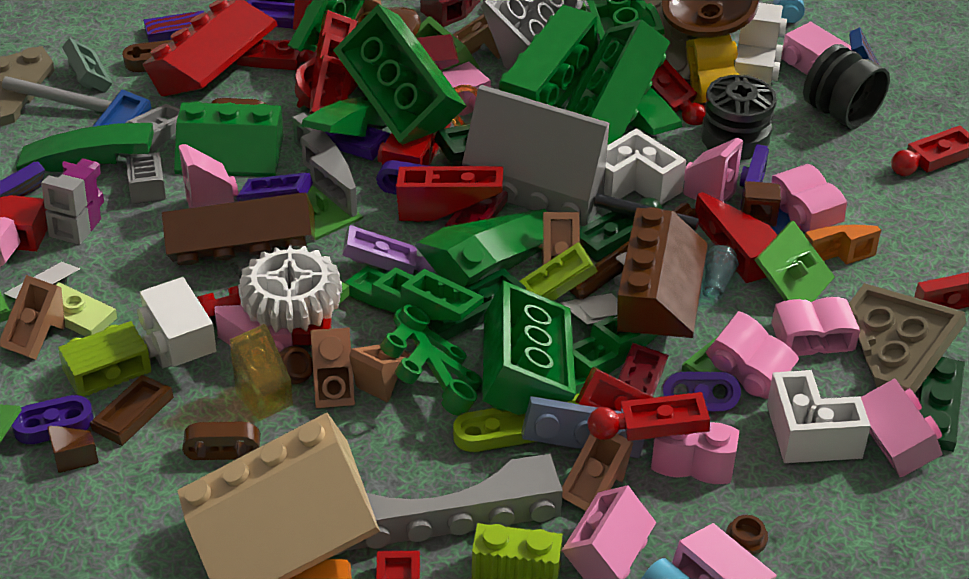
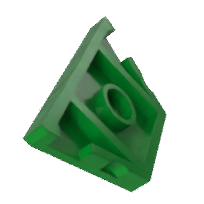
[288,0,365,52]

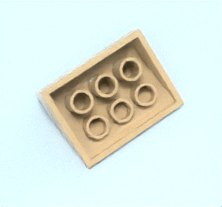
[177,412,380,579]

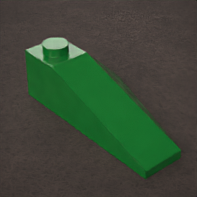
[584,0,665,46]
[415,209,547,288]

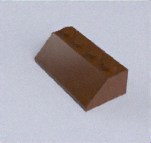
[162,192,315,265]
[617,207,707,338]

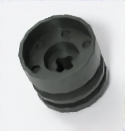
[803,44,890,129]
[701,75,777,160]

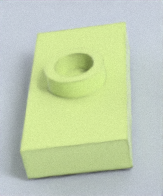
[56,282,117,337]

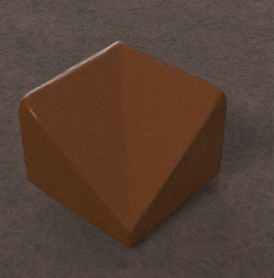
[741,181,781,227]
[47,426,99,473]

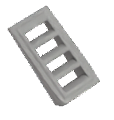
[126,104,180,153]
[126,152,166,203]

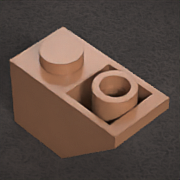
[311,327,355,408]

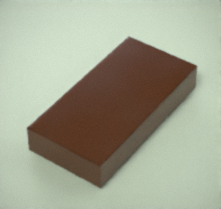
[90,375,174,446]

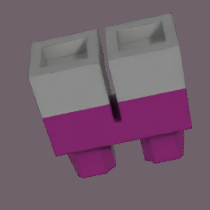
[41,158,104,245]

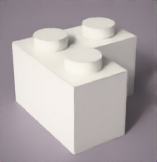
[734,3,787,85]
[603,129,686,205]
[137,277,216,369]
[767,370,871,463]

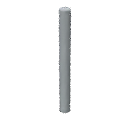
[2,76,112,113]

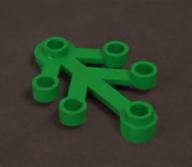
[380,304,483,416]

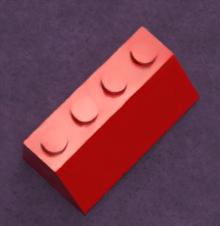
[142,0,278,97]

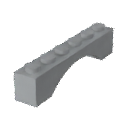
[336,454,563,555]

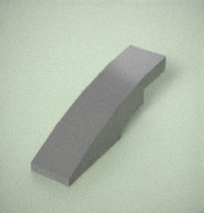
[293,112,357,217]

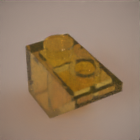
[230,324,293,421]

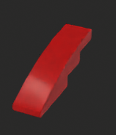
[309,10,357,114]

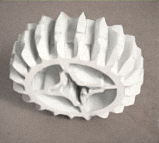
[238,245,342,333]

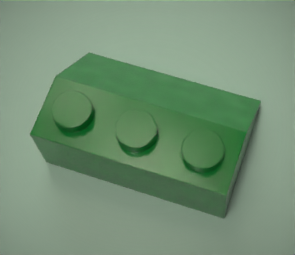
[174,101,284,177]

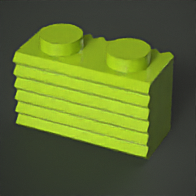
[58,321,152,397]
[471,523,563,579]

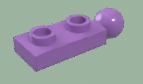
[342,225,438,275]

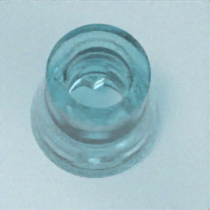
[702,245,739,300]

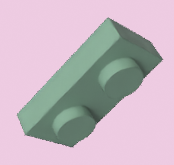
[62,38,113,92]

